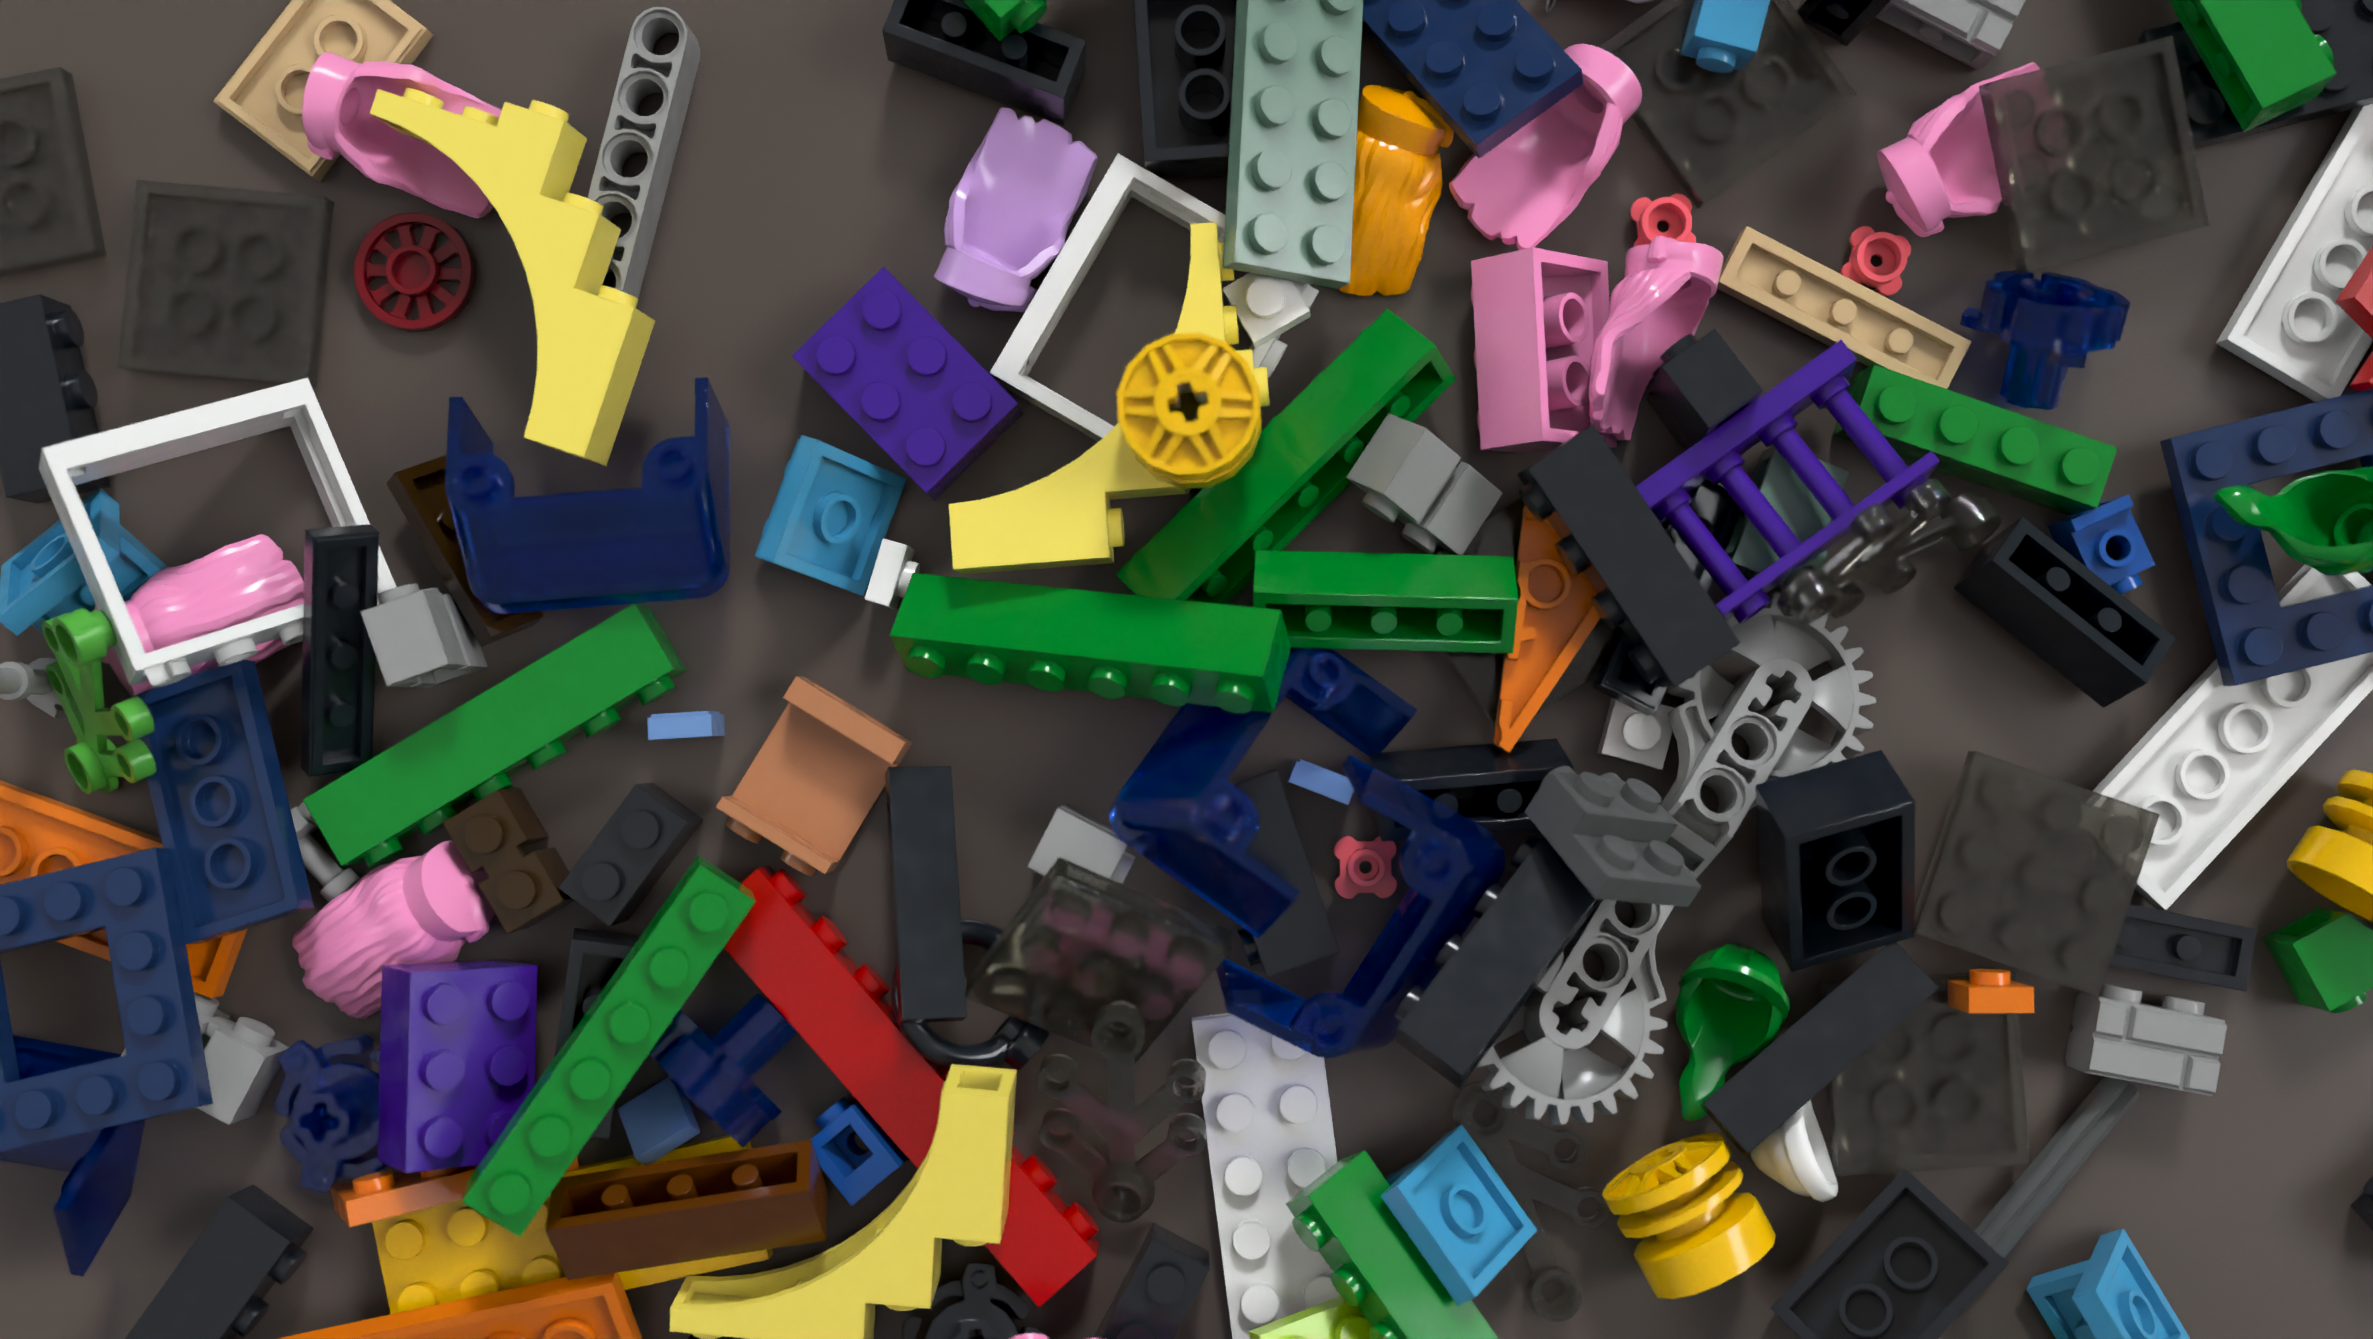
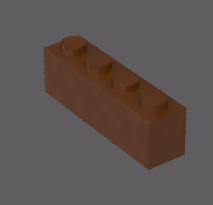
[546,1139,828,1280]

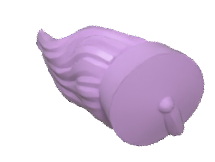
[934,107,1098,312]

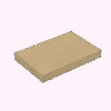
[213,0,434,182]

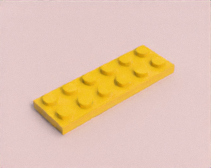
[372,1130,773,1314]

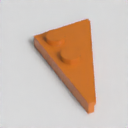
[1493,505,1601,753]
[330,1156,579,1227]

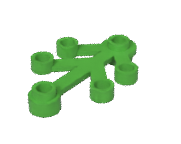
[42,608,156,795]

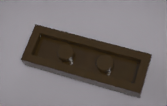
[386,454,544,647]

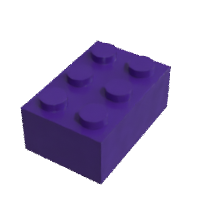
[792,267,1023,501]
[378,959,537,1173]

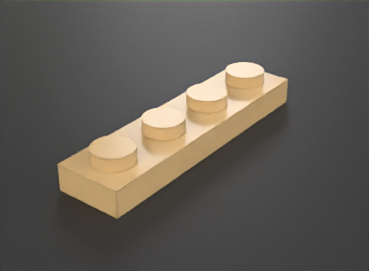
[1717,226,1972,389]

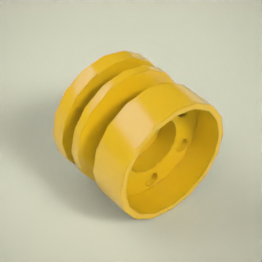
[1117,333,1261,489]
[2286,769,2373,923]
[1602,1133,1776,1299]

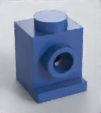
[2047,494,2155,594]
[811,1097,909,1206]

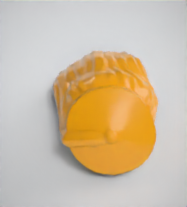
[1339,84,1454,296]

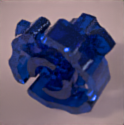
[1960,270,2131,410]
[649,993,798,1148]
[274,1034,389,1194]

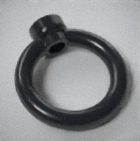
[891,919,1050,1071]

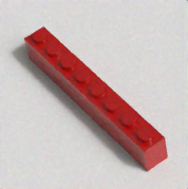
[724,865,1099,1307]

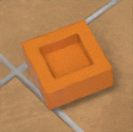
[1947,969,2034,1014]

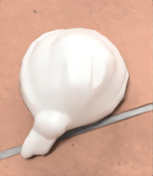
[1750,1099,1838,1202]

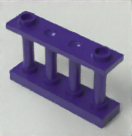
[1636,340,1940,624]

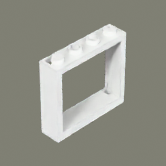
[990,154,1319,494]
[39,378,396,688]

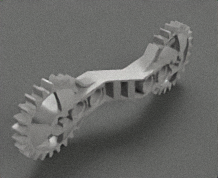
[1476,592,1876,1125]

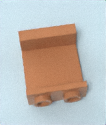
[716,676,913,877]

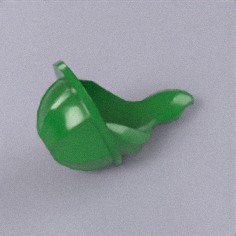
[2214,467,2373,575]
[1676,943,1790,1121]

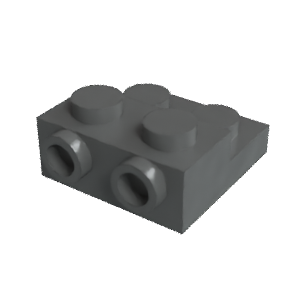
[1525,766,1701,907]

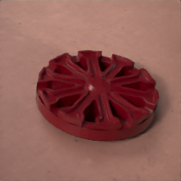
[354,212,476,331]

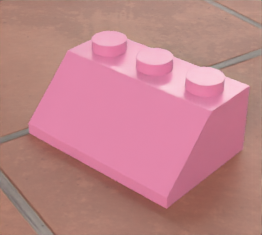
[1470,247,1617,453]

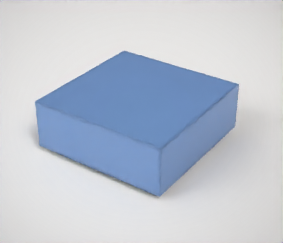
[647,711,725,740]
[1286,759,1356,805]
[618,1075,701,1165]

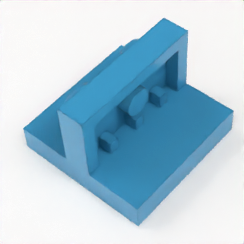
[754,435,906,596]
[0,487,168,636]
[1380,1124,1538,1306]
[2026,1228,2190,1339]

